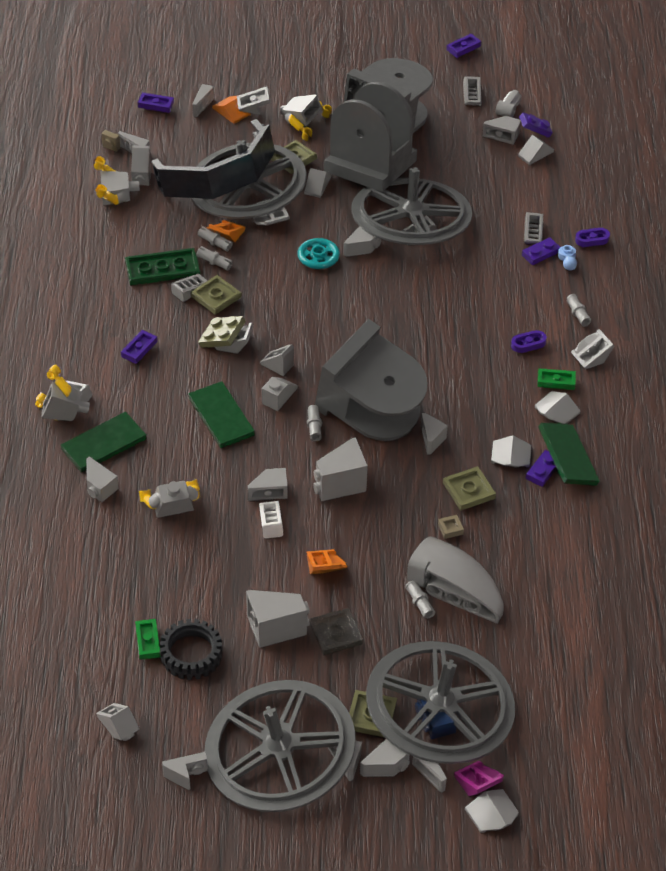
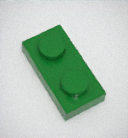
[537,368,576,390]
[135,619,161,660]

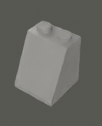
[313,437,367,501]
[246,590,310,648]

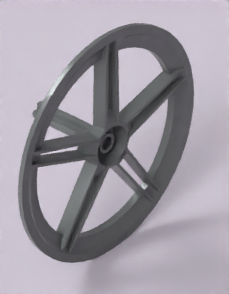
[191,140,306,219]
[351,167,472,245]
[366,641,515,764]
[205,680,356,812]

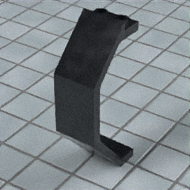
[151,119,275,199]

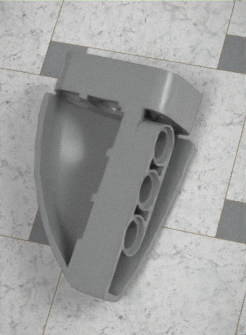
[407,536,504,624]

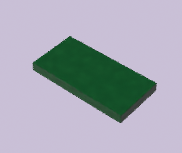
[125,248,200,286]
[188,381,255,448]
[61,411,147,473]
[538,422,600,485]

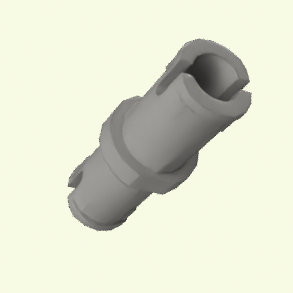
[197,226,233,252]
[196,246,233,271]
[566,294,591,327]
[307,405,322,441]
[405,580,436,619]

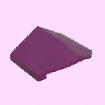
[454,761,504,796]

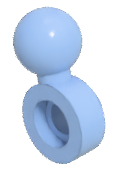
[558,245,577,271]

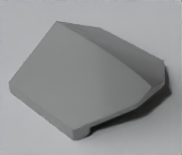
[253,199,290,225]
[215,323,254,354]
[571,329,614,370]
[535,391,580,424]
[491,436,531,467]
[465,789,519,833]

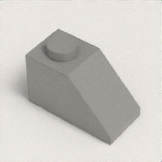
[482,116,521,145]
[131,145,151,186]
[344,226,381,257]
[262,377,298,411]
[87,457,119,502]
[248,468,287,501]
[96,703,139,741]
[360,739,410,777]

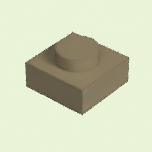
[102,130,120,152]
[438,515,464,539]

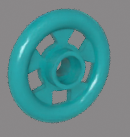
[298,238,340,269]

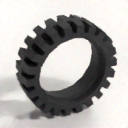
[160,619,223,680]

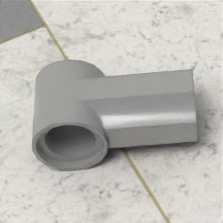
[495,90,522,118]

